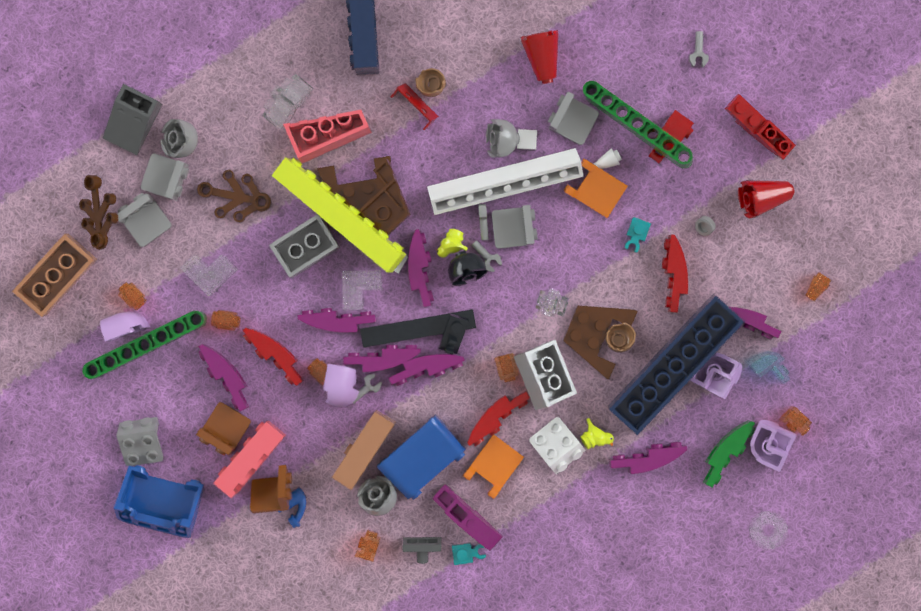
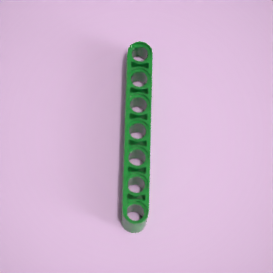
[583,81,693,169]
[82,311,207,379]

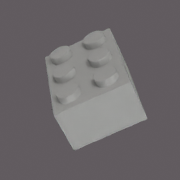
[269,214,340,278]
[514,340,577,410]

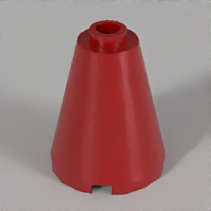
[520,30,559,84]
[738,180,795,219]

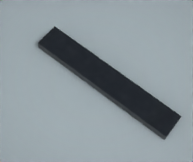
[360,309,476,348]

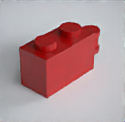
[648,110,694,164]

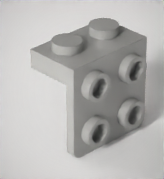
[548,92,599,145]
[141,154,189,201]
[117,193,172,247]
[492,205,537,249]
[117,417,163,466]

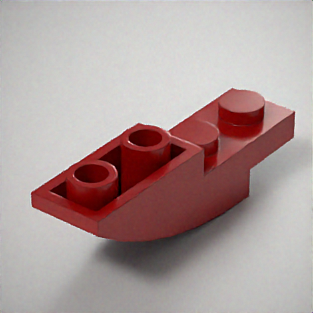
[725,94,796,160]
[662,234,688,313]
[243,328,304,386]
[467,391,530,446]

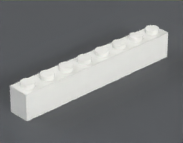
[427,148,583,215]

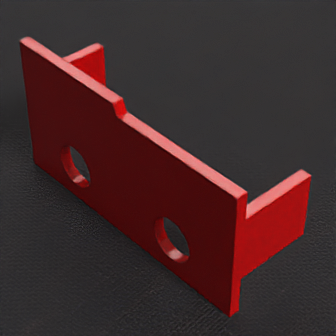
[390,83,439,130]

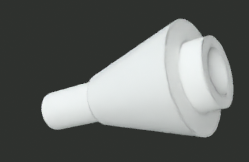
[588,148,622,172]

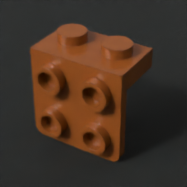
[196,402,251,456]
[250,465,292,513]

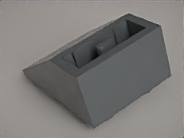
[103,84,163,155]

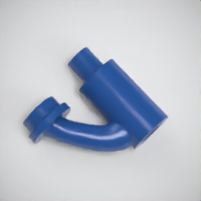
[278,487,307,528]

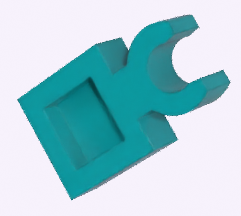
[625,217,651,253]
[452,543,486,565]

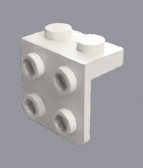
[529,417,586,474]

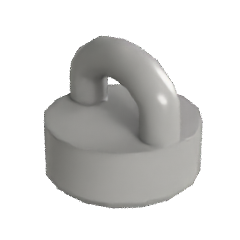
[695,216,716,236]

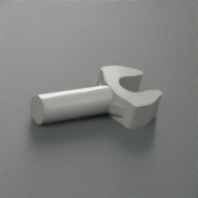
[689,31,709,68]
[478,204,489,240]
[471,240,502,272]
[353,374,382,404]

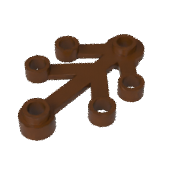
[197,170,272,223]
[79,175,118,250]

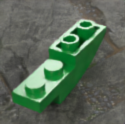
[703,420,755,488]

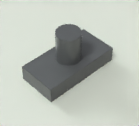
[403,537,442,564]

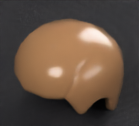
[415,68,446,97]
[606,322,636,352]

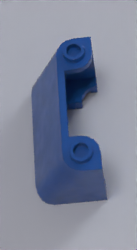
[377,414,466,500]
[113,465,204,538]

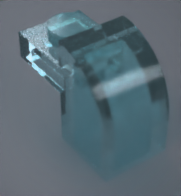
[746,351,790,384]

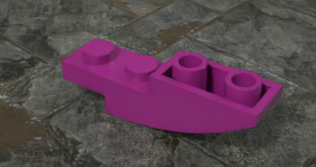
[408,229,434,308]
[729,307,782,340]
[297,308,377,333]
[198,344,249,411]
[343,345,421,372]
[389,354,465,386]
[609,442,687,474]
[432,484,503,551]

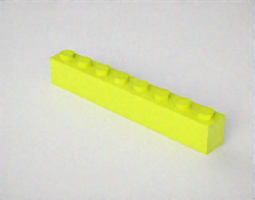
[271,157,407,273]

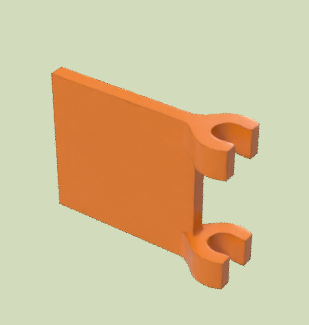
[563,158,628,218]
[463,435,524,499]

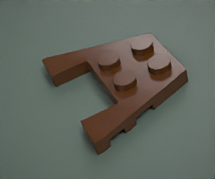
[317,156,391,210]
[343,159,411,235]
[563,305,638,380]

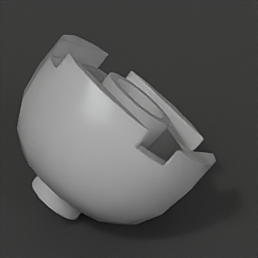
[161,119,198,158]
[486,119,520,158]
[357,476,397,516]

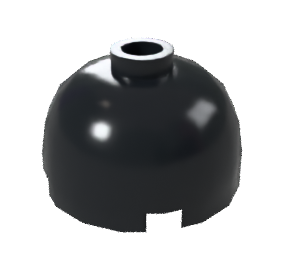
[448,251,487,286]

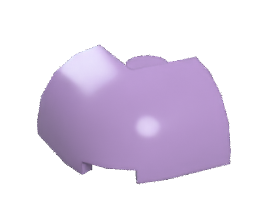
[100,311,150,341]
[690,352,742,400]
[324,364,359,407]
[750,420,797,472]

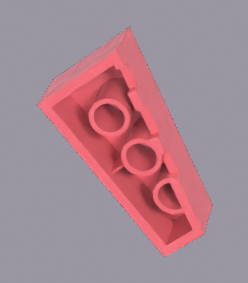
[283,110,372,163]
[213,421,286,498]

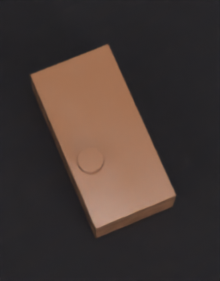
[12,233,97,317]
[332,410,396,490]

